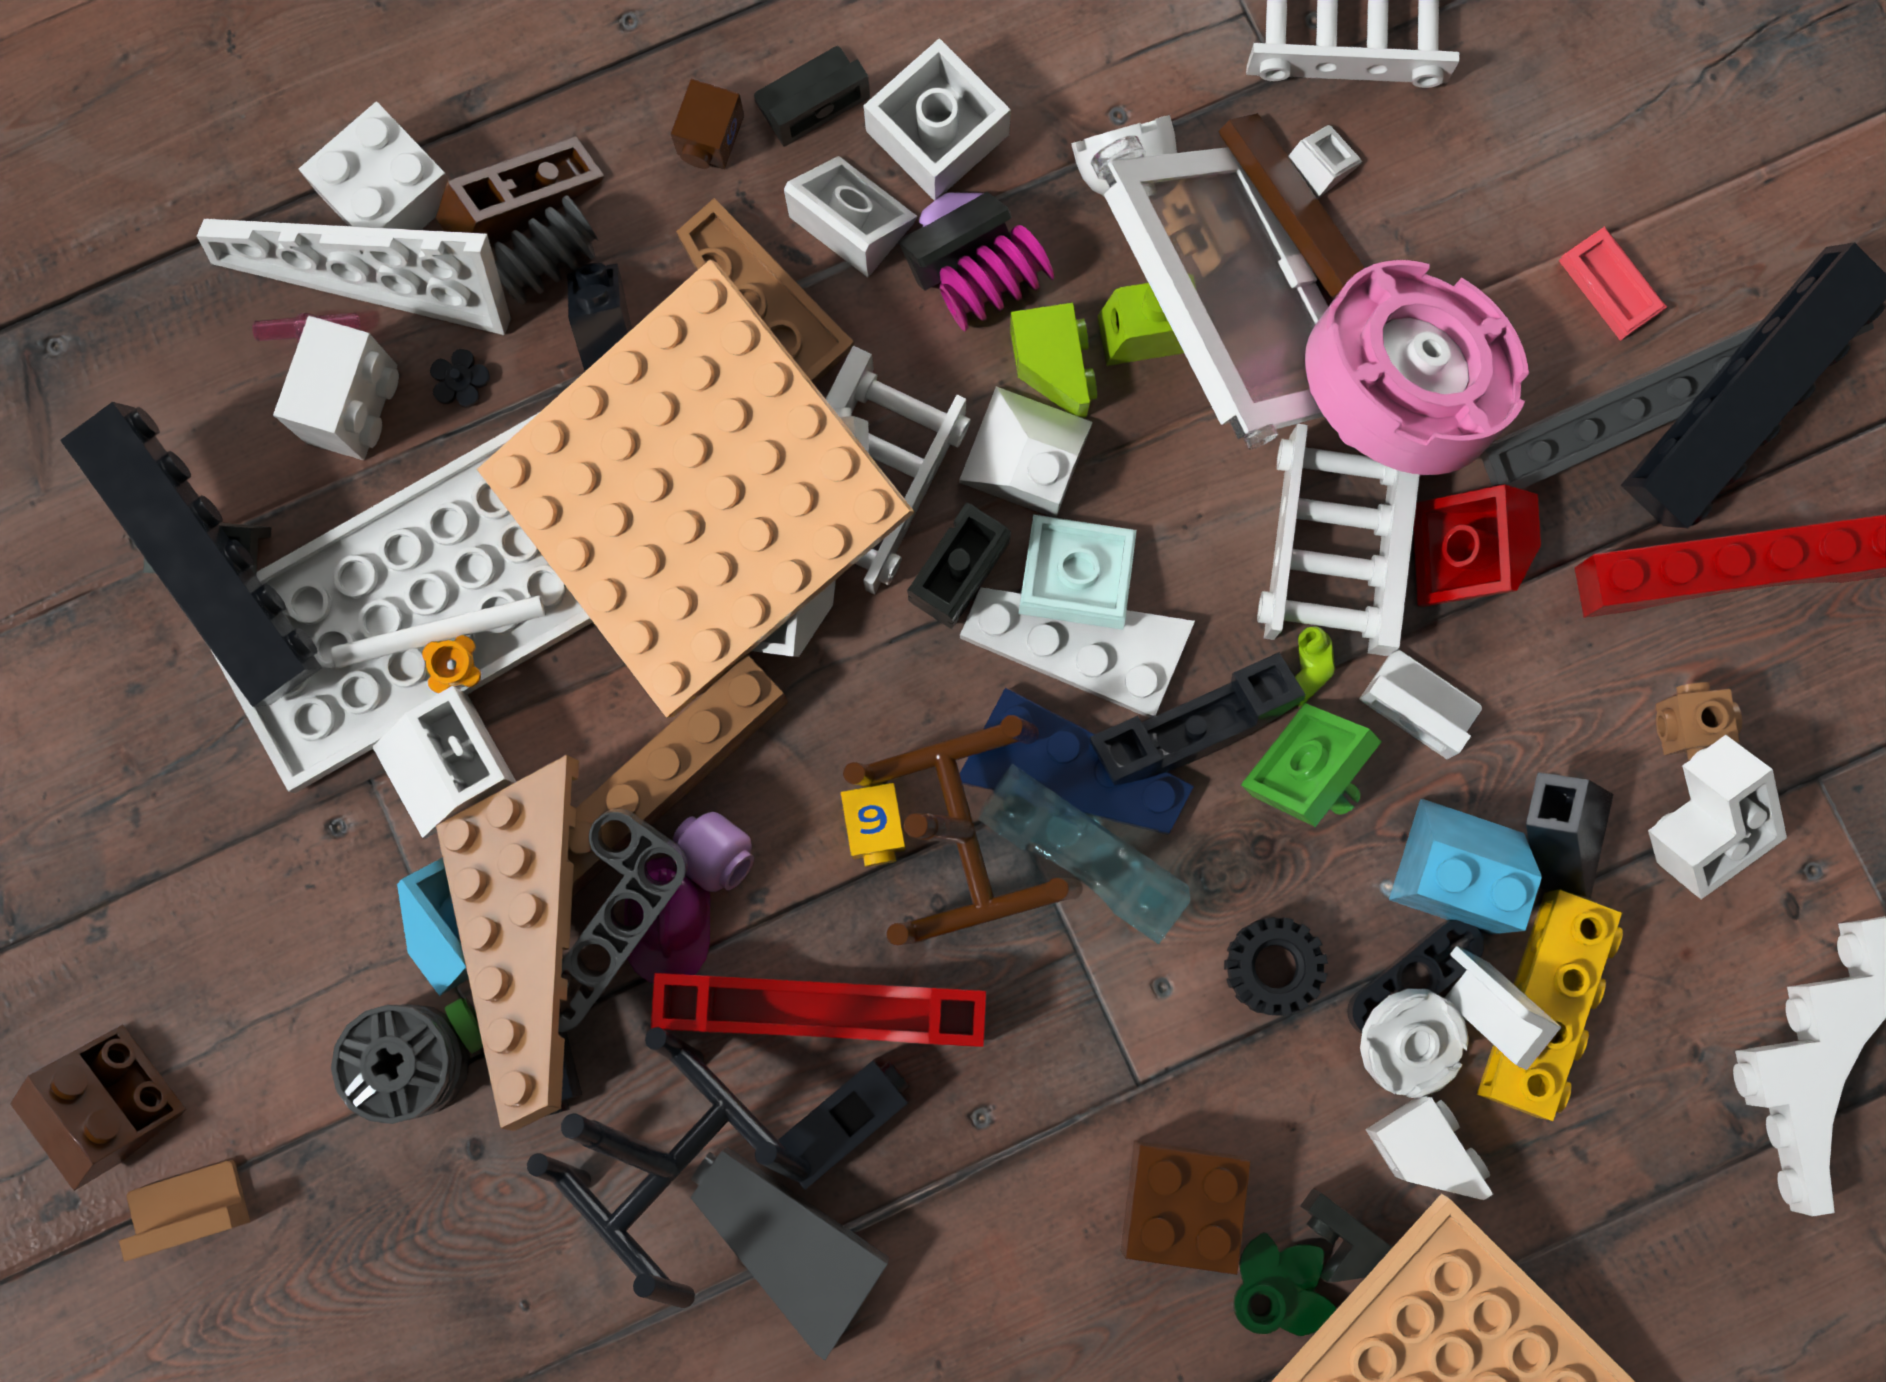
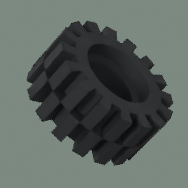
[1224,917,1328,1016]

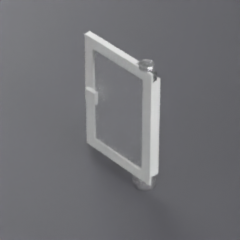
[1091,135,1328,450]

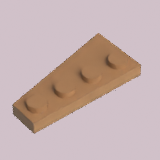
[676,198,855,385]

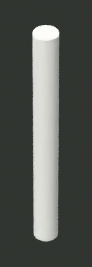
[331,595,546,668]

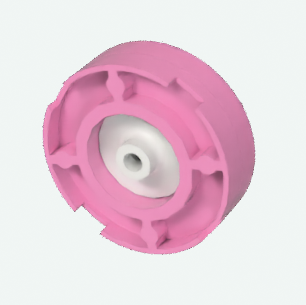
[1305,260,1529,475]

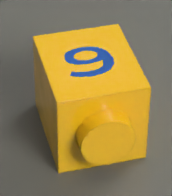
[841,783,906,867]

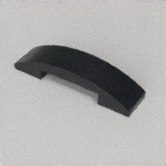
[1089,652,1306,785]

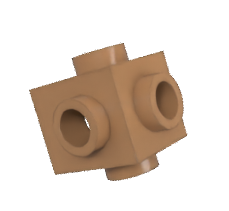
[1656,682,1742,761]

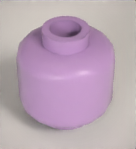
[673,812,754,892]

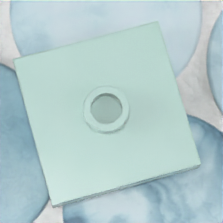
[1018,514,1137,630]

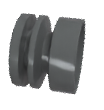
[331,1004,470,1124]

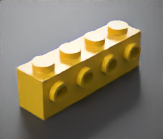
[1476,890,1623,1121]

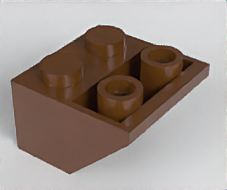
[10,1024,186,1191]

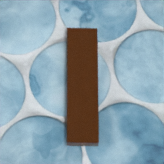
[1218,113,1365,297]

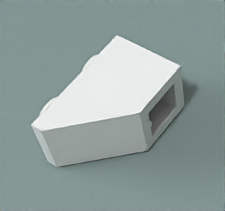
[1365,1096,1493,1200]

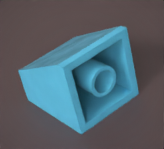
[1389,799,1542,935]

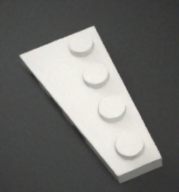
[960,587,1195,719]

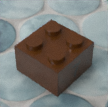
[1120,1141,1251,1275]

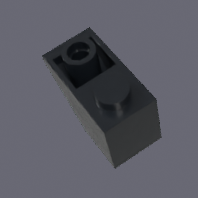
[567,263,632,372]
[1526,772,1614,899]

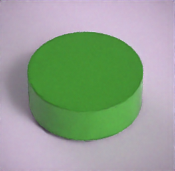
[445,997,483,1054]

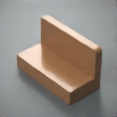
[119,1160,250,1262]

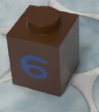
[671,78,744,170]

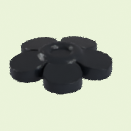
[430,349,490,408]

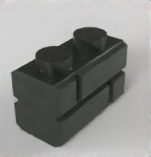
[907,502,1011,629]

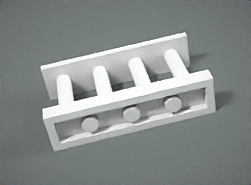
[1246,0,1459,88]
[826,346,971,595]
[1257,424,1420,656]

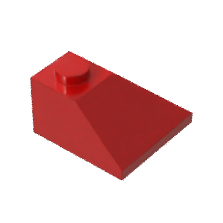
[1414,484,1541,607]

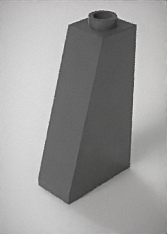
[691,1147,889,1360]

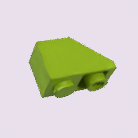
[1010,303,1097,418]

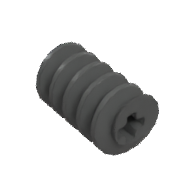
[493,195,598,305]

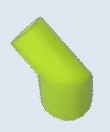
[1295,626,1335,707]

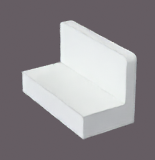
[1359,649,1482,759]
[1445,946,1561,1070]

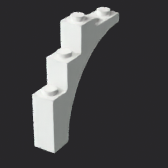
[1733,916,1886,1216]

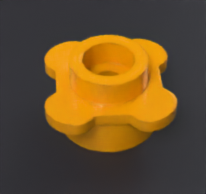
[422,635,481,694]

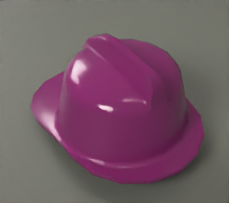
[624,856,711,983]

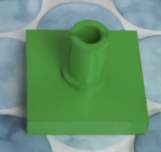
[1241,703,1382,827]

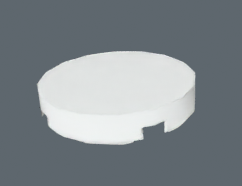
[1360,988,1469,1098]

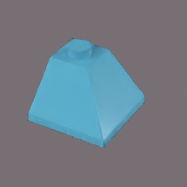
[397,858,469,996]

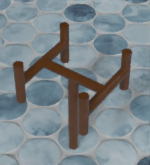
[843,715,1083,946]

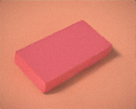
[1559,226,1667,341]

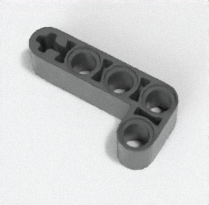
[558,808,688,1032]

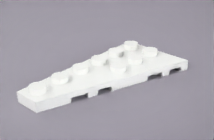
[197,219,511,335]

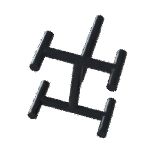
[527,1027,811,1308]

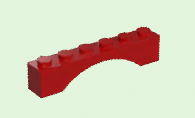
[1574,515,1886,618]
[651,973,986,1047]

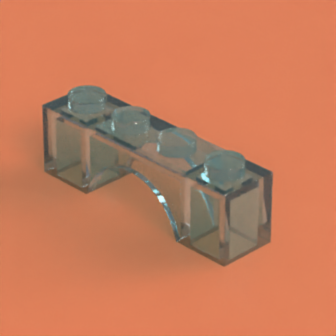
[978,764,1191,944]

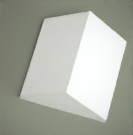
[784,156,917,278]

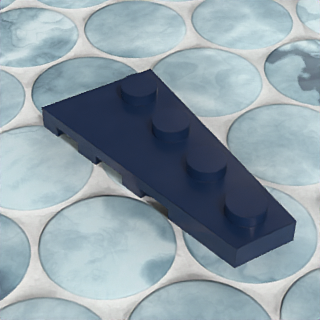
[960,688,1194,835]

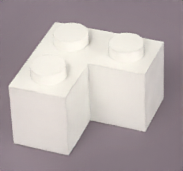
[1648,735,1787,900]

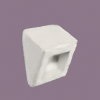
[1288,125,1362,199]

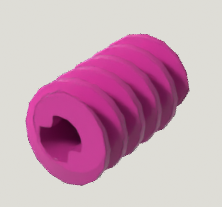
[939,225,1054,332]

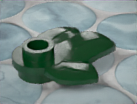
[1233,1232,1337,1336]

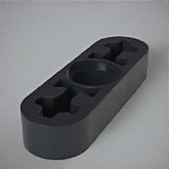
[1347,920,1484,1034]

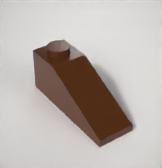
[436,136,604,248]

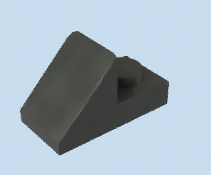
[1300,1189,1393,1283]

